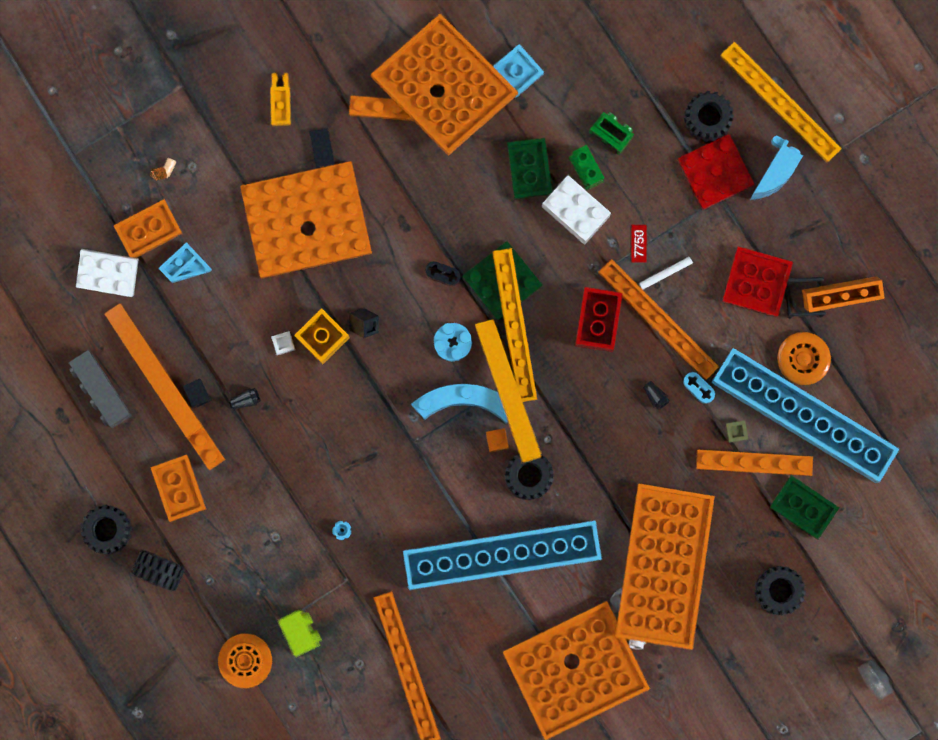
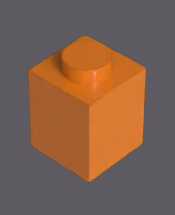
[486,428,509,452]

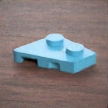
[159,242,212,283]

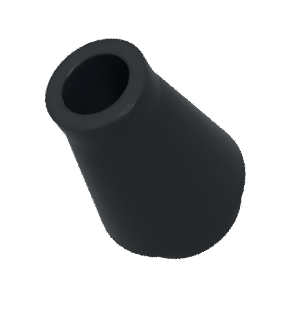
[643,381,670,410]
[230,388,261,410]

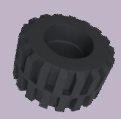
[684,91,734,142]
[505,454,554,500]
[81,505,132,554]
[131,550,185,591]
[754,566,806,615]

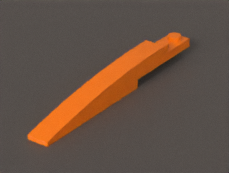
[105,303,226,470]

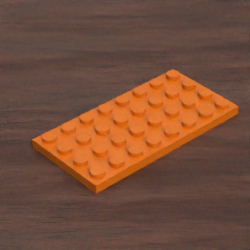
[615,484,715,650]

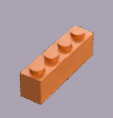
[802,276,885,312]

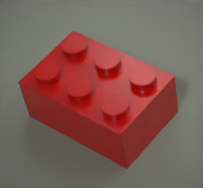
[575,287,623,352]

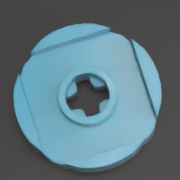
[434,323,472,362]

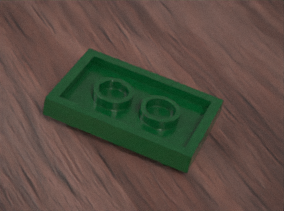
[507,138,552,200]
[769,475,839,540]

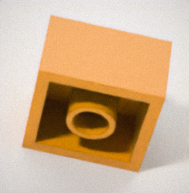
[294,308,350,365]

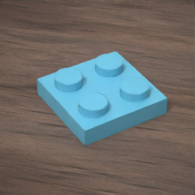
[493,45,544,98]

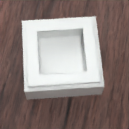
[271,331,295,355]

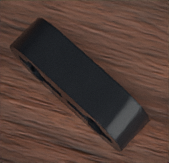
[425,261,460,286]

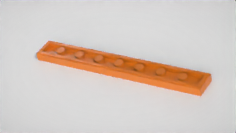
[598,259,719,381]
[374,591,441,740]

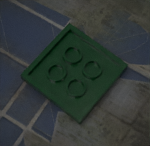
[462,241,543,321]

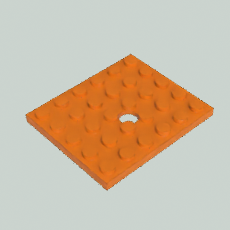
[371,14,518,156]
[240,161,372,279]
[503,601,650,740]

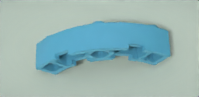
[411,384,508,424]

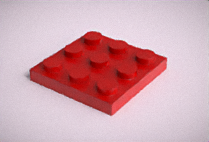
[678,134,755,210]
[722,246,793,317]

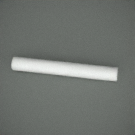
[639,257,692,290]

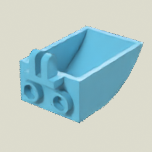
[750,136,803,200]

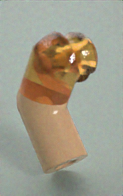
[150,158,176,180]

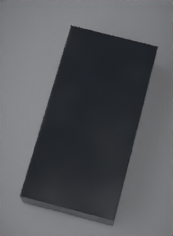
[309,128,335,169]

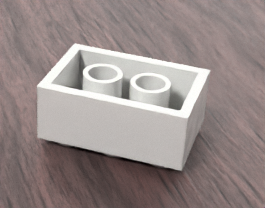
[542,176,611,245]

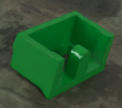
[589,112,634,155]
[569,145,604,191]

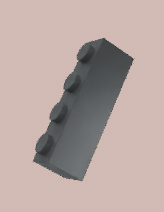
[69,350,132,428]

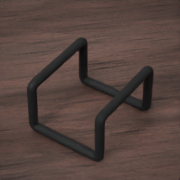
[786,277,826,319]

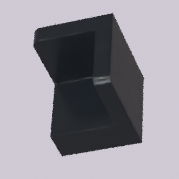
[349,308,379,338]
[183,379,212,409]

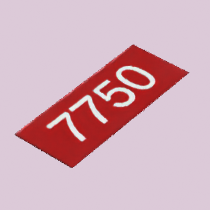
[631,225,647,263]

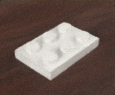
[76,249,138,297]

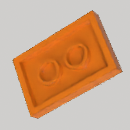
[113,199,183,258]
[150,455,206,522]

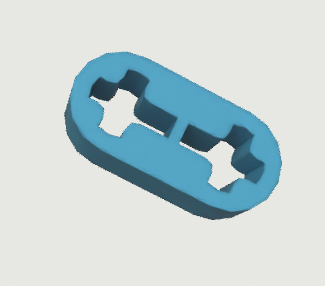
[683,372,715,404]

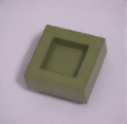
[725,420,748,443]

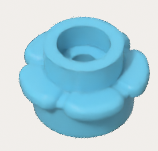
[332,521,351,540]

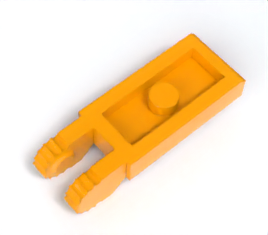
[271,73,291,126]

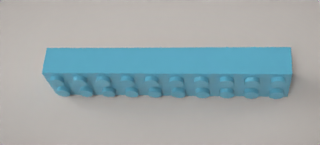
[711,348,899,483]
[403,521,601,590]

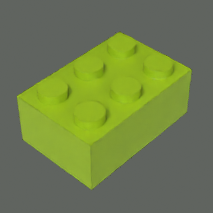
[278,610,321,657]

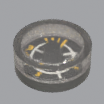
[858,659,893,701]

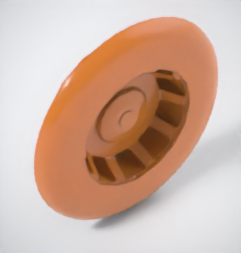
[777,332,831,385]
[218,634,272,688]

